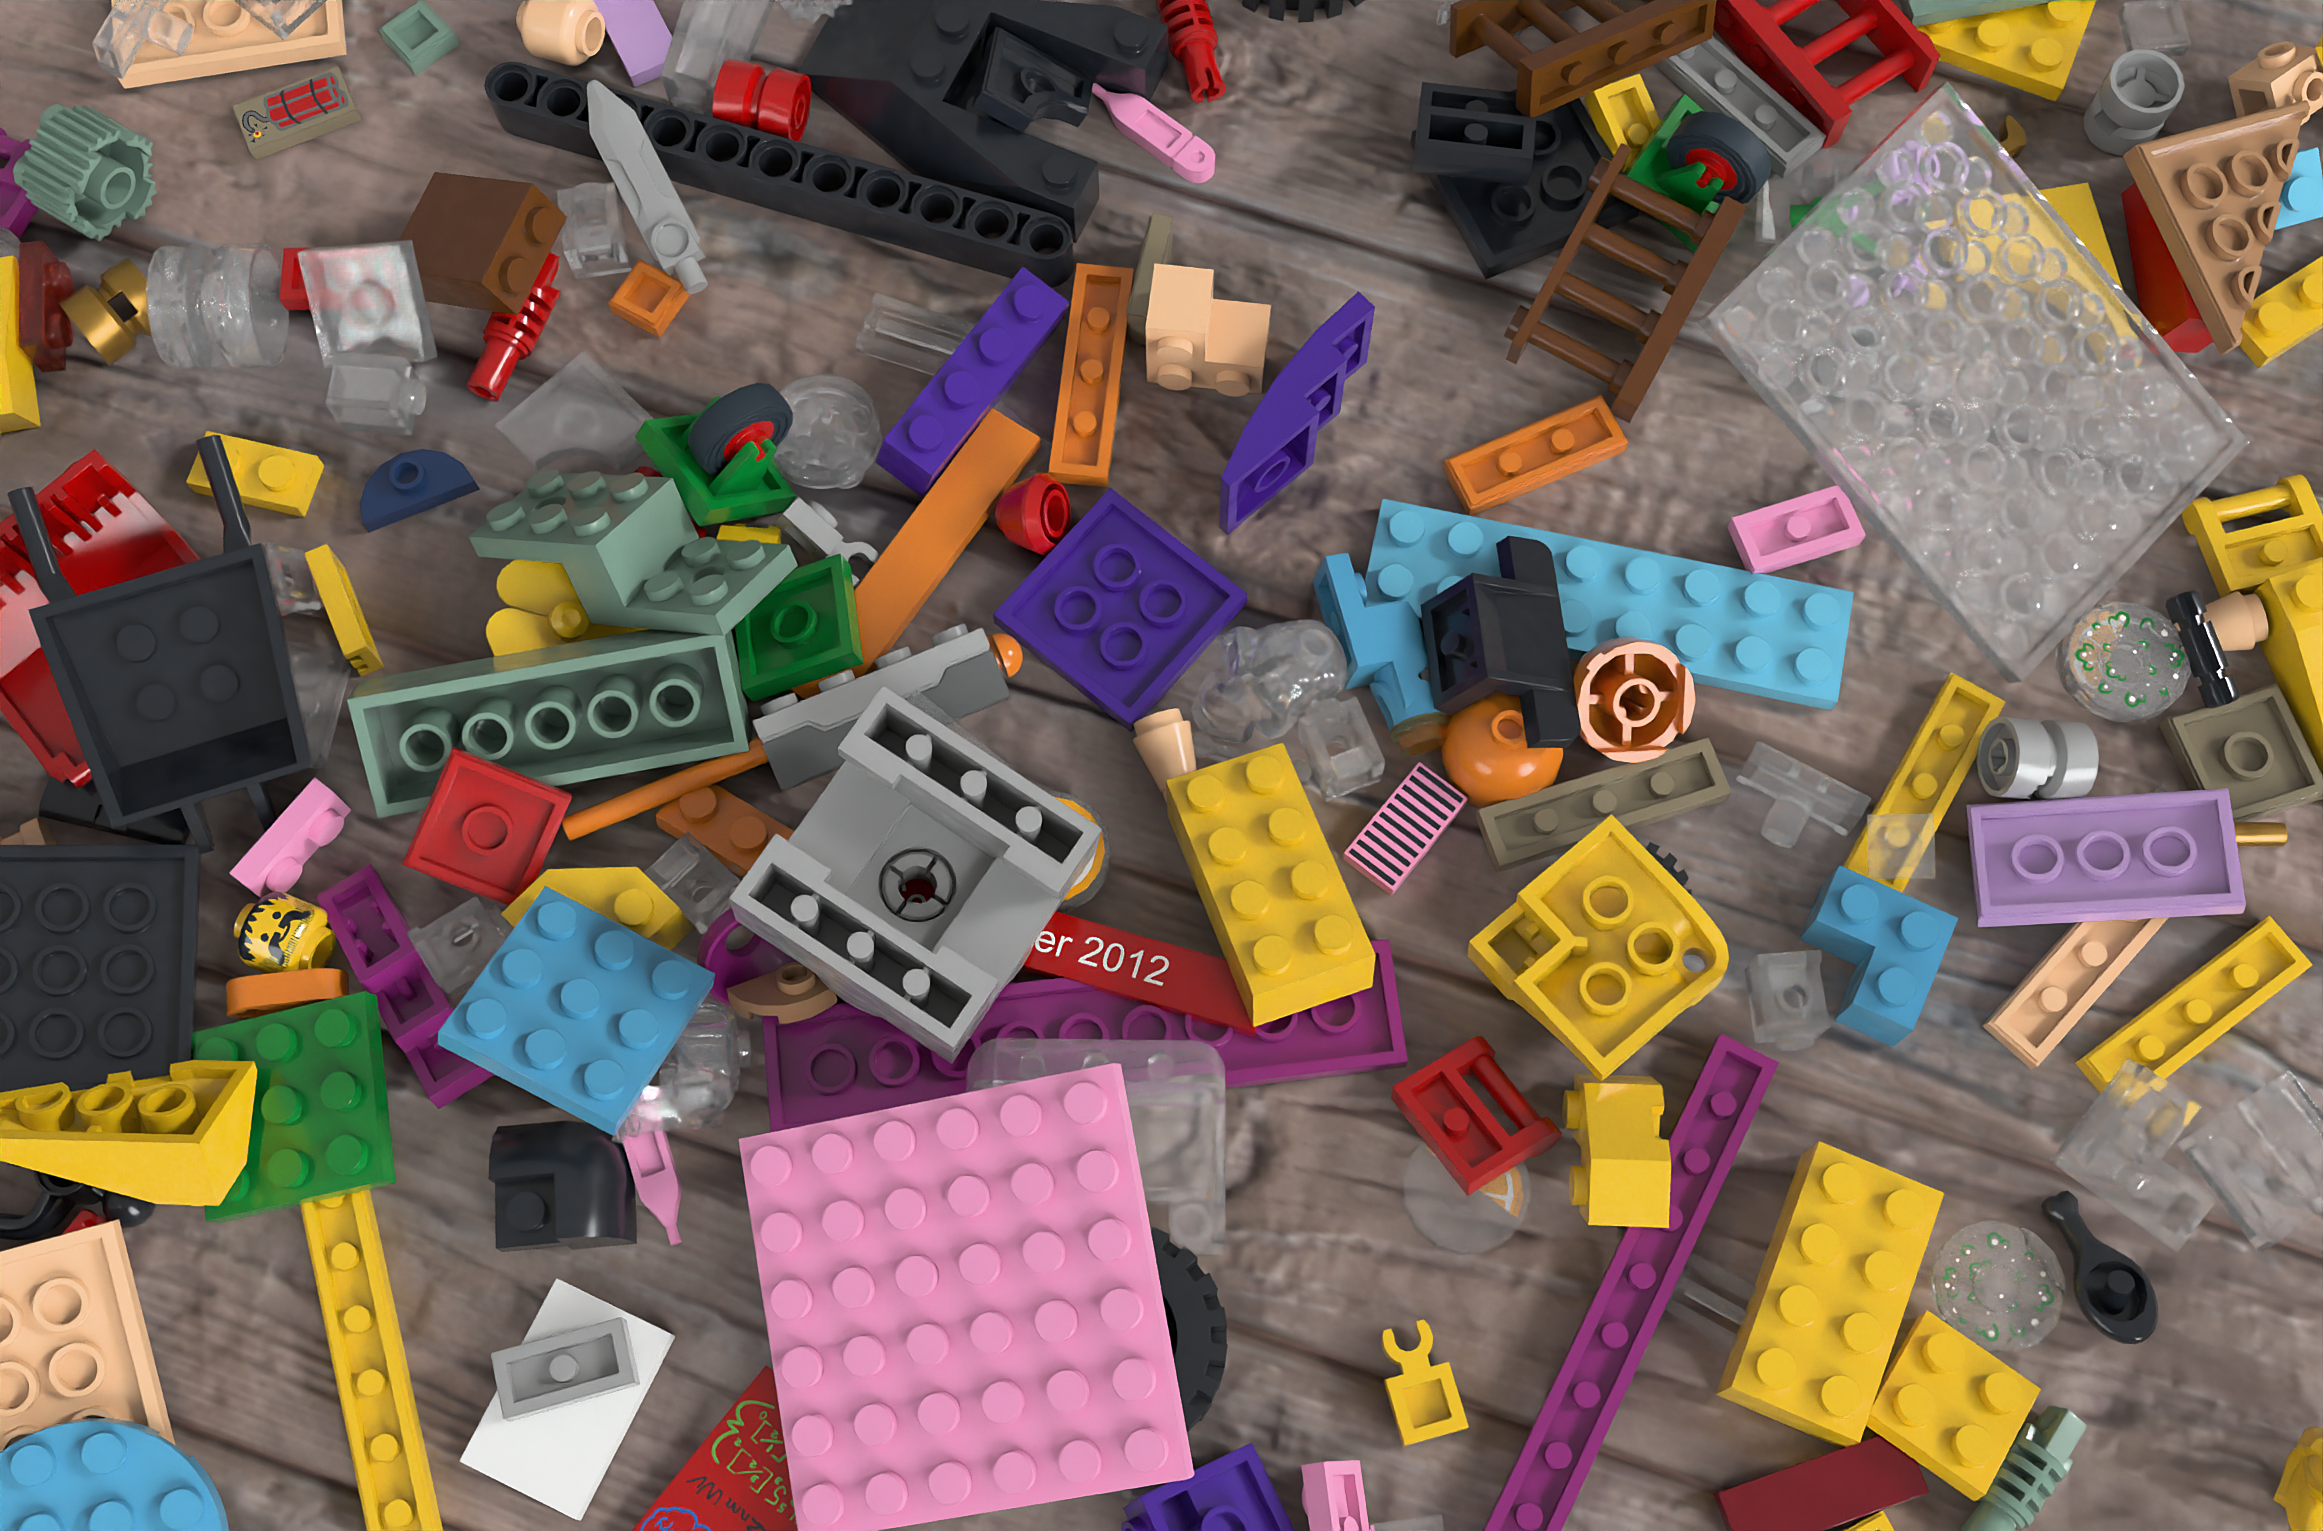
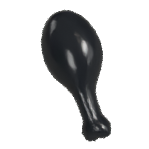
[2041,1190,2158,1344]

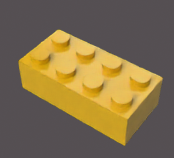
[1166,742,1376,1027]
[1715,1141,1944,1448]

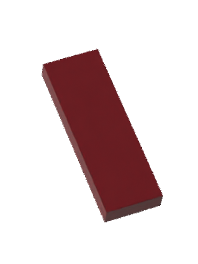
[1713,1435,1930,1531]

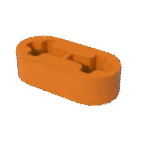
[226,968,349,1020]

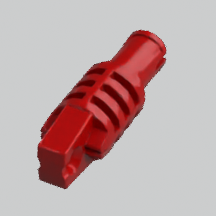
[1156,0,1226,103]
[467,252,561,402]

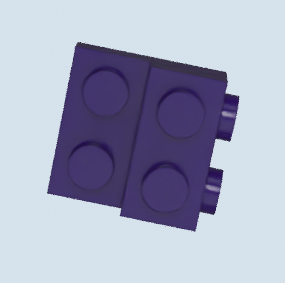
[1121,1443,1295,1531]

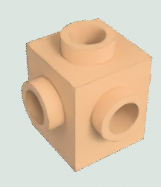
[2227,41,2323,125]

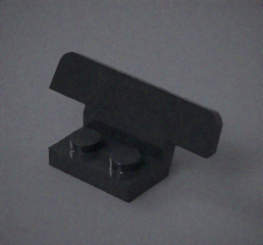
[1420,536,1581,748]

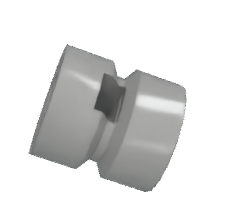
[2083,49,2185,156]
[1977,717,2099,800]

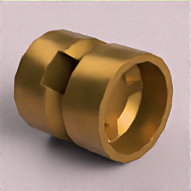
[59,257,177,366]

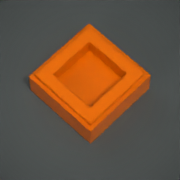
[608,259,691,338]

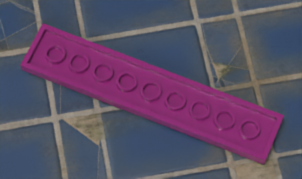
[762,939,1408,1133]

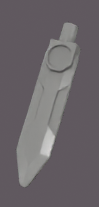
[587,80,708,294]

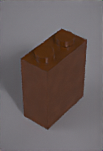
[384,172,567,315]

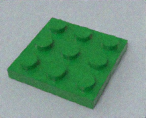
[192,991,396,1223]

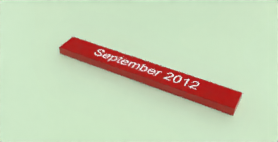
[899,879,1259,1038]

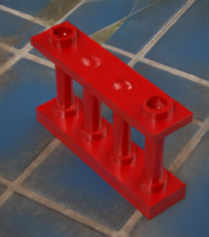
[1713,0,1941,153]

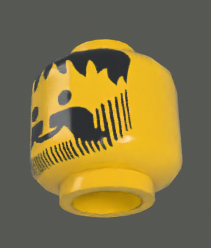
[234,891,336,974]

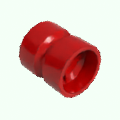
[712,58,811,142]

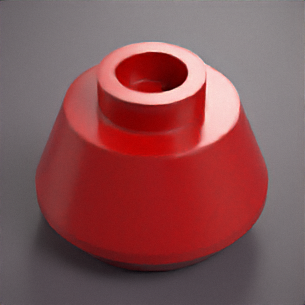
[995,473,1071,554]

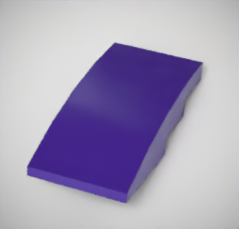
[1219,291,1375,535]

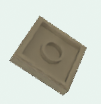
[2159,683,2323,822]

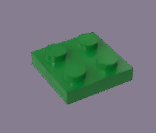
[735,553,864,702]

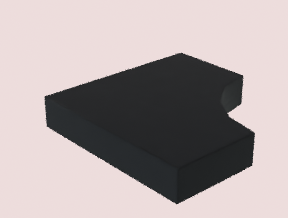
[972,27,1093,133]

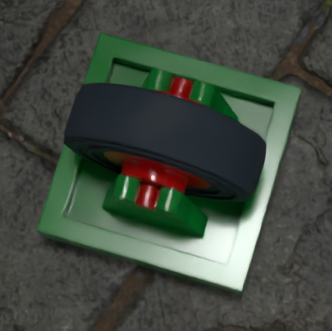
[1623,94,1771,253]
[635,383,796,526]

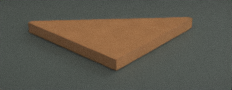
[2123,100,2310,355]

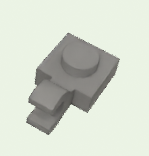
[773,497,879,588]

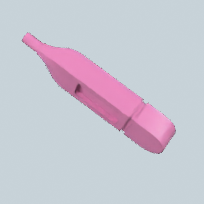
[1092,83,1215,183]
[619,1085,682,1246]

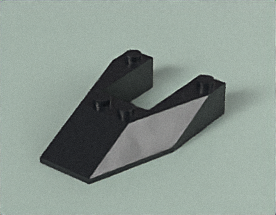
[797,0,1168,243]

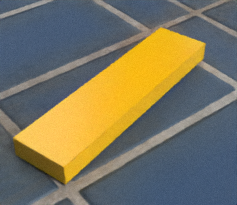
[1842,672,2006,893]
[2075,915,2313,1114]

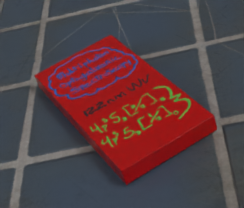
[631,1365,798,1531]

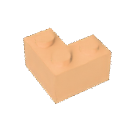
[1146,263,1271,397]

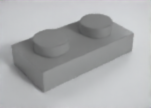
[491,1317,640,1421]

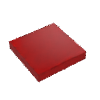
[402,746,572,906]

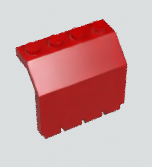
[0,448,201,788]

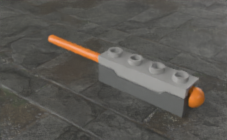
[562,624,1023,841]

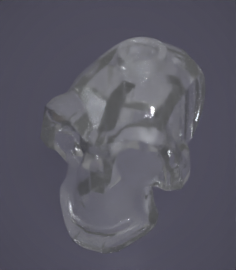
[1191,619,1349,743]
[612,998,750,1144]

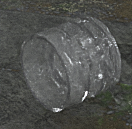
[146,243,290,370]

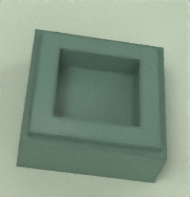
[378,0,460,76]

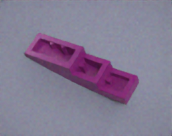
[316,864,494,1110]

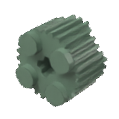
[13,103,158,241]

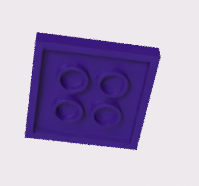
[993,488,1248,732]

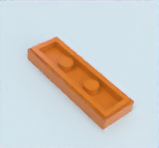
[1442,395,1628,516]

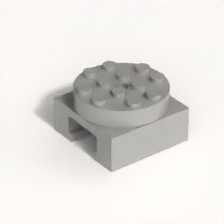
[729,686,1102,1064]

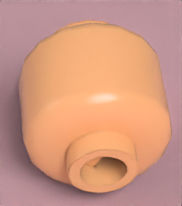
[516,0,605,66]

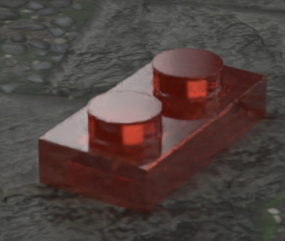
[19,241,73,373]

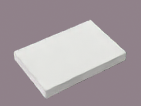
[460,1278,675,1521]

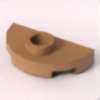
[726,961,837,1024]

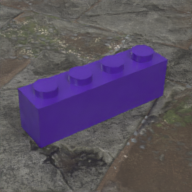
[875,267,1070,498]

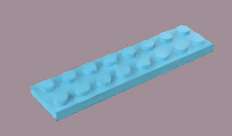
[1365,499,1854,710]

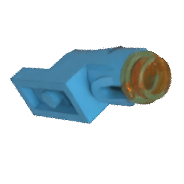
[1312,553,1450,757]

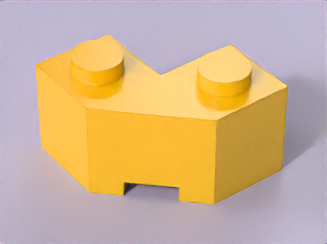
[501,867,693,950]
[1562,1074,1671,1228]

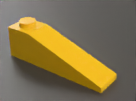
[2253,561,2323,775]
[0,1060,257,1206]

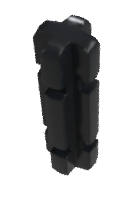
[2165,590,2240,708]

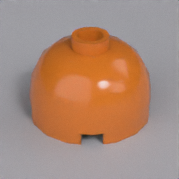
[1572,636,1696,763]
[1441,690,1563,808]

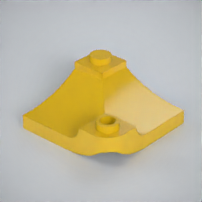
[1467,814,1729,1082]

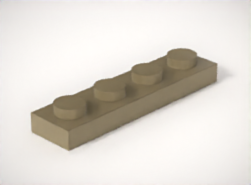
[1475,737,1732,873]

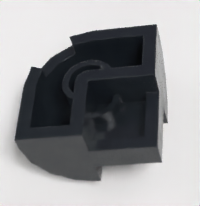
[488,1120,637,1252]

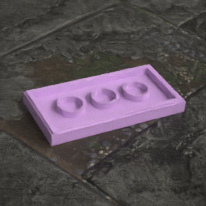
[1966,788,2246,927]

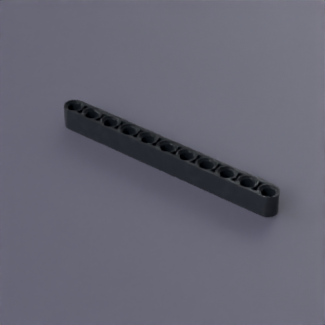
[484,62,1074,288]

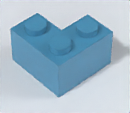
[1799,865,1958,1047]

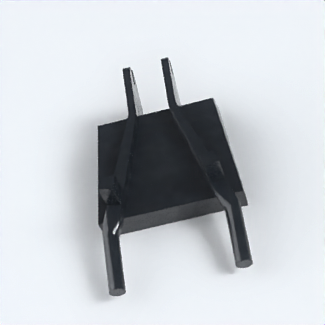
[7,435,312,854]

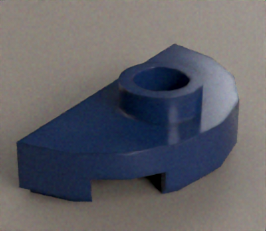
[360,449,480,533]

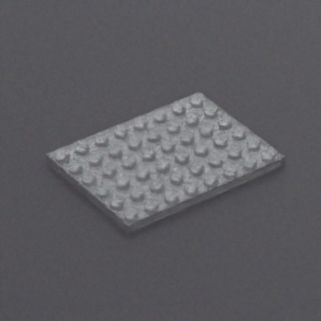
[1697,81,2249,683]

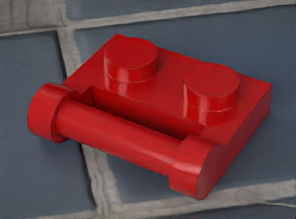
[1391,1036,1562,1196]

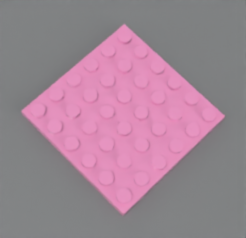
[738,1063,1195,1531]

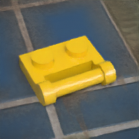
[2182,474,2323,598]

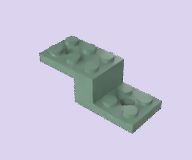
[468,469,798,636]

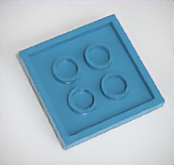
[438,886,715,1136]

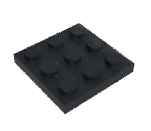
[1410,89,1640,280]

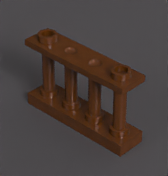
[1449,0,1717,117]
[1504,143,1747,423]

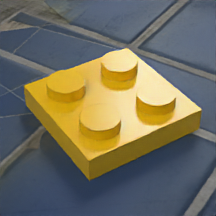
[1866,1310,2041,1502]

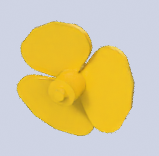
[486,560,647,657]

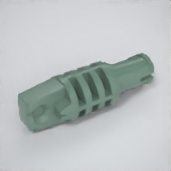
[1959,1406,2087,1531]

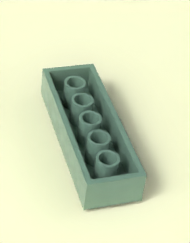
[347,629,753,818]

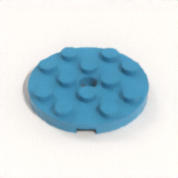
[0,1418,229,1531]

